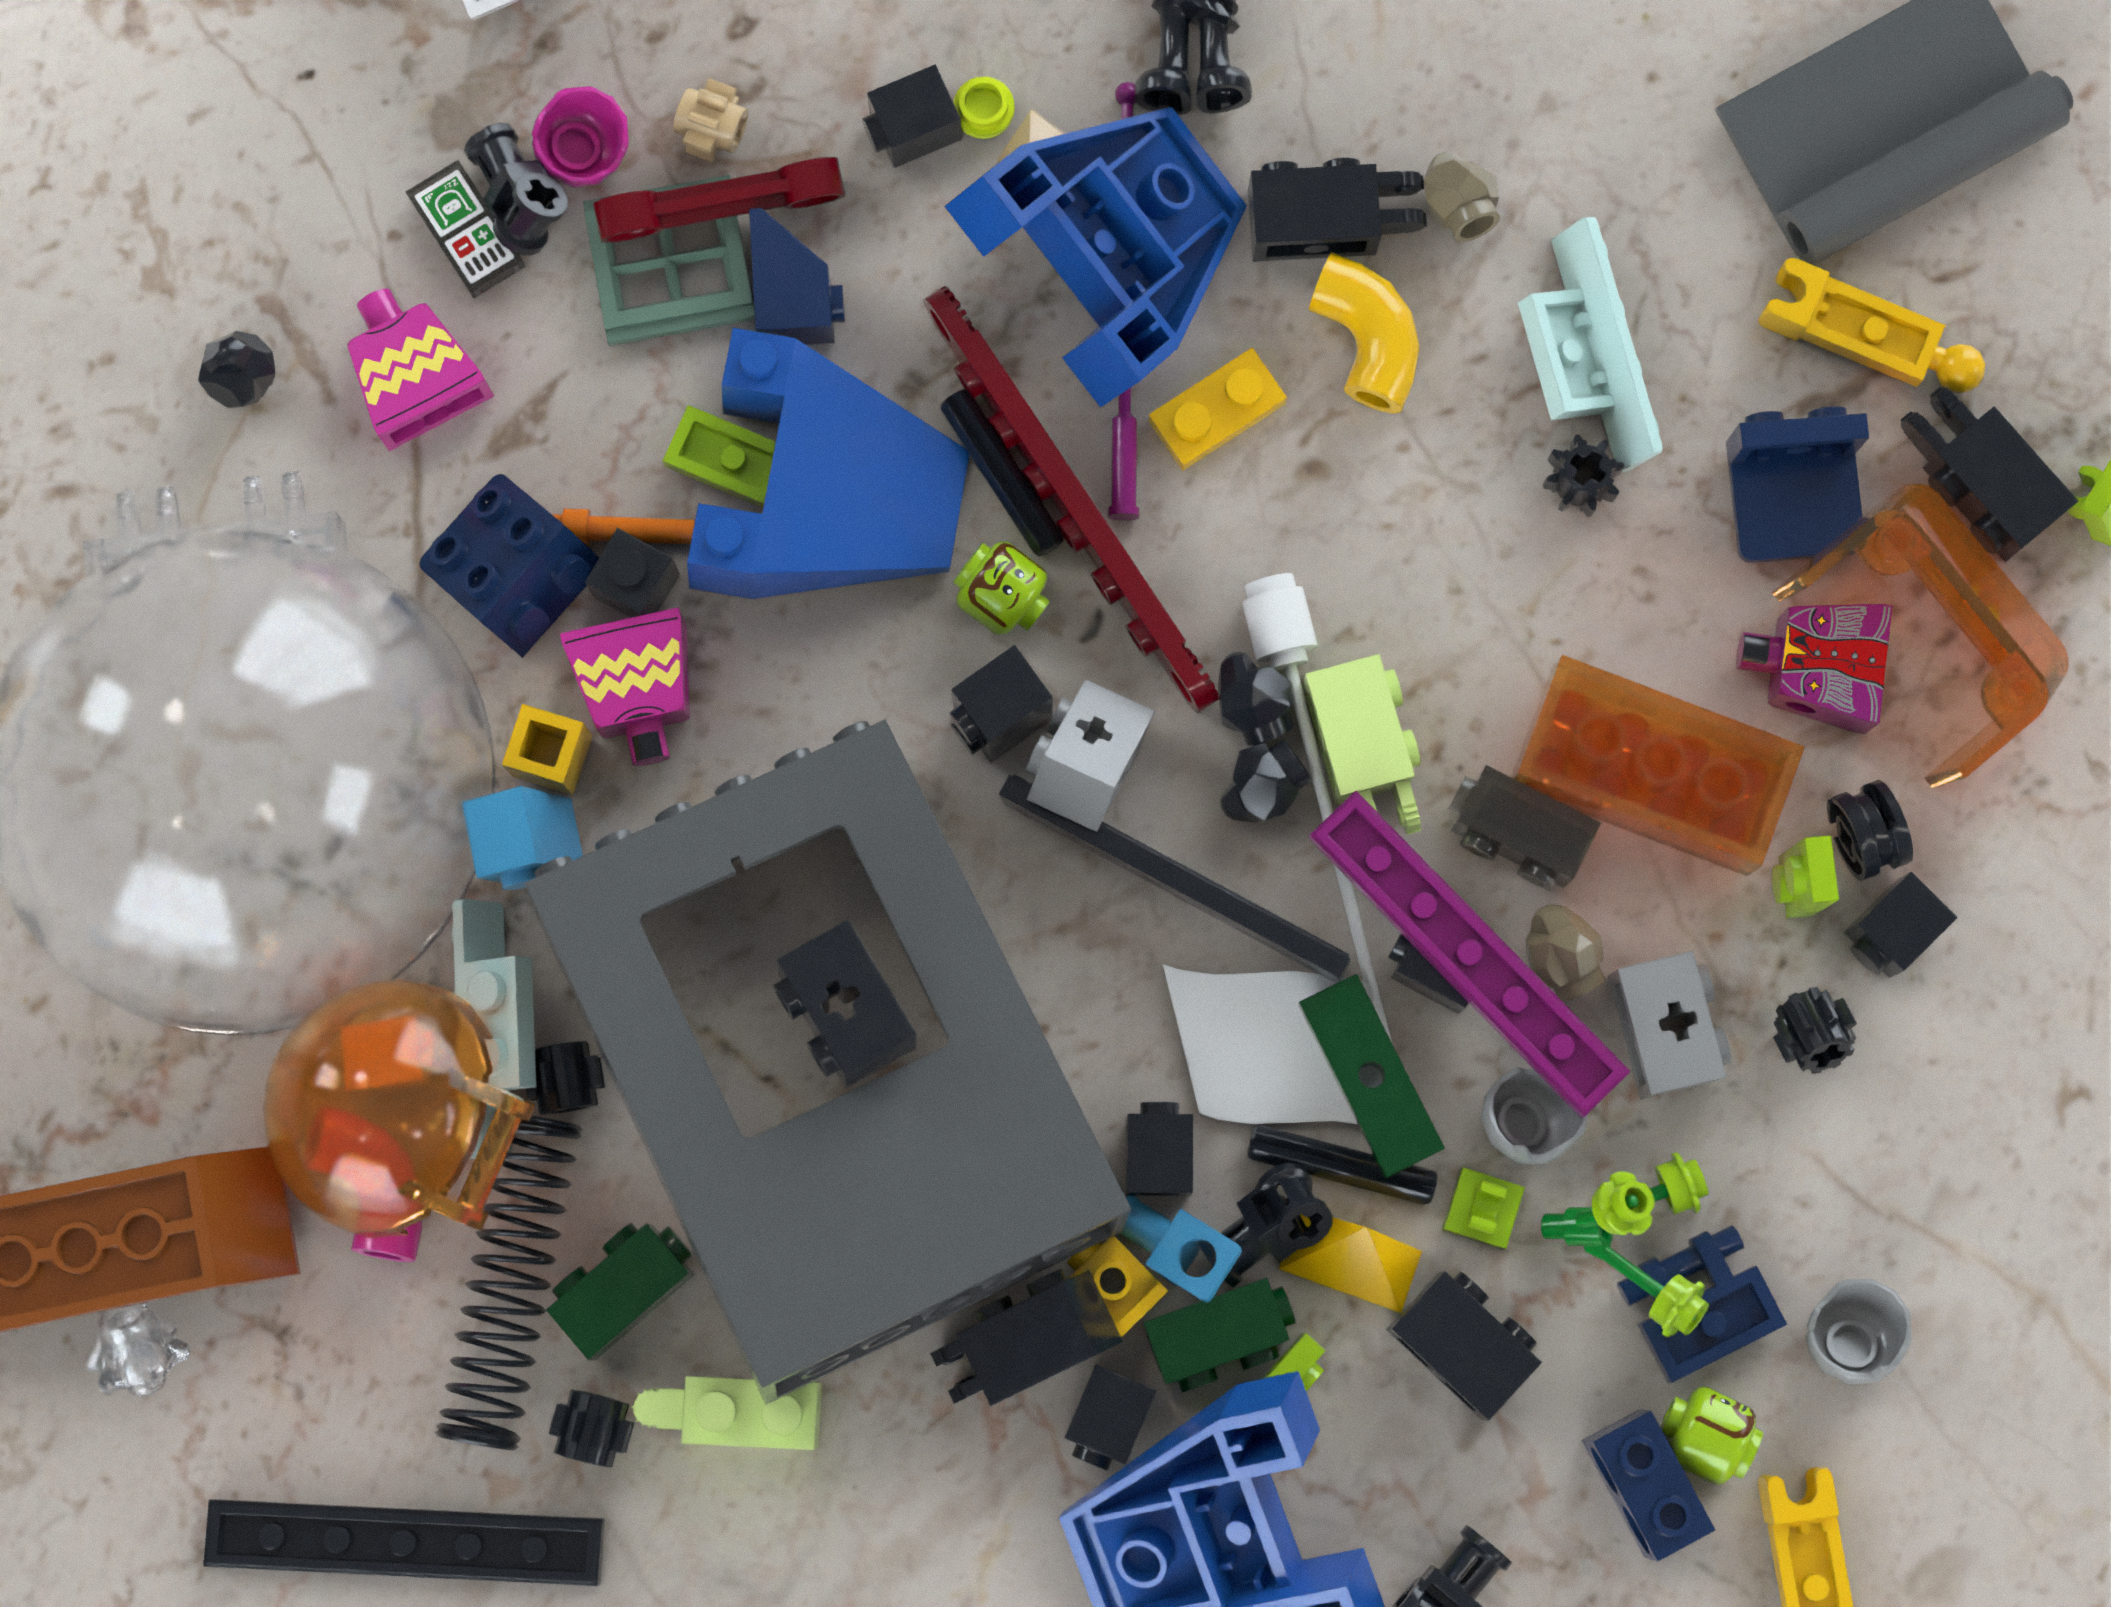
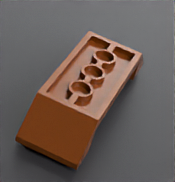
[0,1145,301,1333]

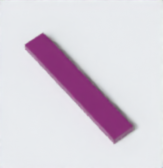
[1308,791,1631,1118]

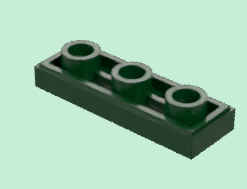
[1298,974,1445,1179]

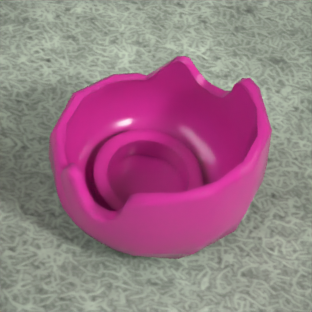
[532,86,629,188]

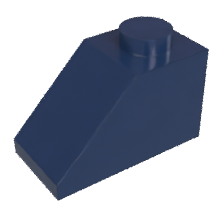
[749,208,845,345]

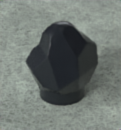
[198,331,276,409]
[1218,652,1294,746]
[1220,739,1313,823]

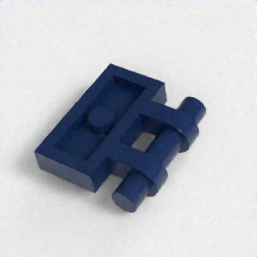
[1617,1225,1788,1383]

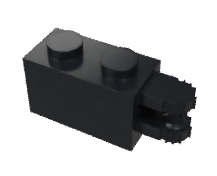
[1248,157,1427,262]
[1900,387,2078,562]
[930,1269,1123,1406]

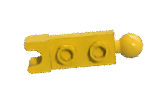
[1758,258,1985,393]
[1758,1466,1853,1607]

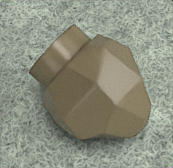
[1424,152,1500,242]
[1526,905,1606,1002]

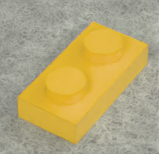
[1148,347,1287,471]

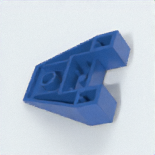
[944,107,1247,408]
[687,328,970,599]
[1059,1371,1385,1607]

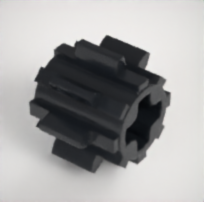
[1543,434,1624,517]
[1773,987,1857,1074]
[525,1041,605,1115]
[549,1389,634,1468]

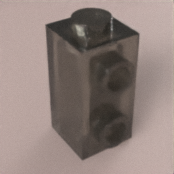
[1448,765,1601,890]

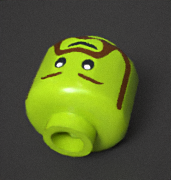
[952,541,1050,635]
[1660,1386,1763,1485]

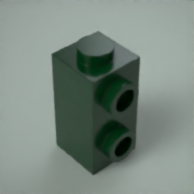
[546,1223,695,1360]
[1142,1278,1296,1393]

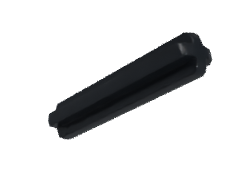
[941,389,1064,556]
[1247,1125,1438,1205]

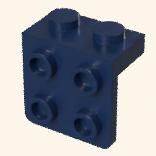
[1726,406,1869,563]
[419,474,600,658]

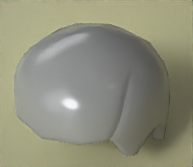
[1481,1067,1588,1165]
[1806,1279,1912,1385]

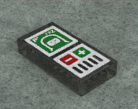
[405,160,526,299]

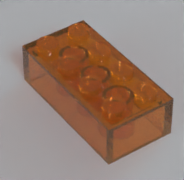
[1508,655,1805,876]

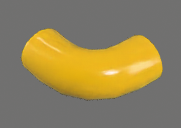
[1308,252,1420,414]

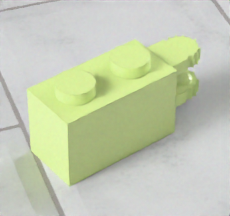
[1302,654,1421,835]
[631,1376,823,1450]

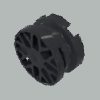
[1827,780,1914,881]

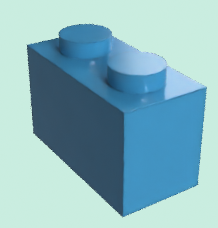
[462,786,583,890]

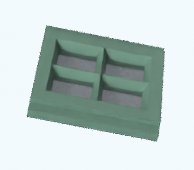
[583,175,755,346]

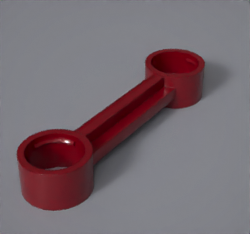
[593,157,846,243]

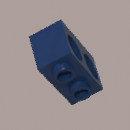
[1582,1410,1716,1562]

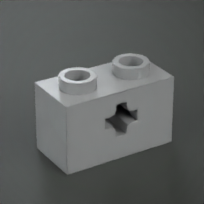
[1026,679,1155,832]
[1608,951,1731,1100]

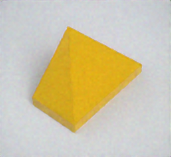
[1278,1213,1422,1313]

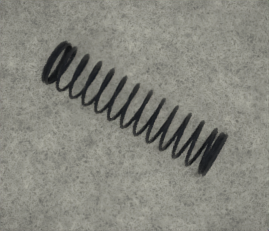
[435,1112,583,1450]

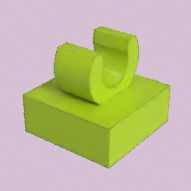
[2067,459,2111,546]
[1441,1167,1525,1250]

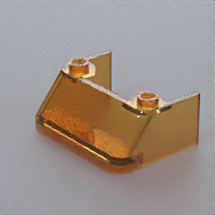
[1772,484,2069,788]

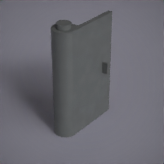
[1714,0,2073,265]

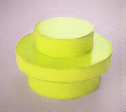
[953,77,1015,139]

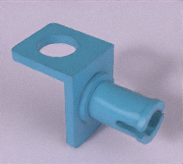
[1119,1194,1242,1302]

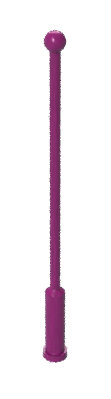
[1108,82,1139,521]

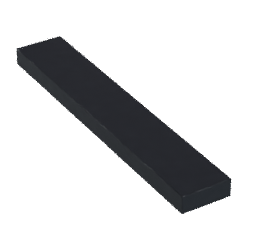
[999,774,1351,983]
[203,1499,605,1586]

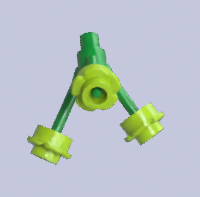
[1541,1152,1709,1337]

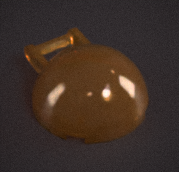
[263,979,536,1238]

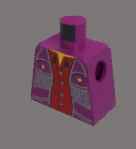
[1736,604,1893,734]

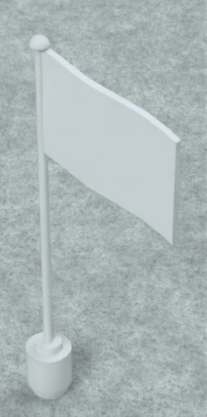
[1163,573,1392,1125]

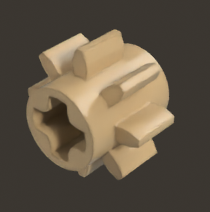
[673,78,749,162]

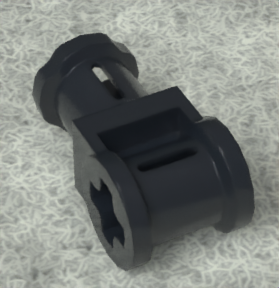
[464,123,568,256]
[1199,1162,1333,1288]
[1392,1525,1512,1607]

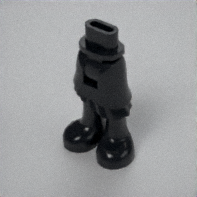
[1135,0,1252,115]

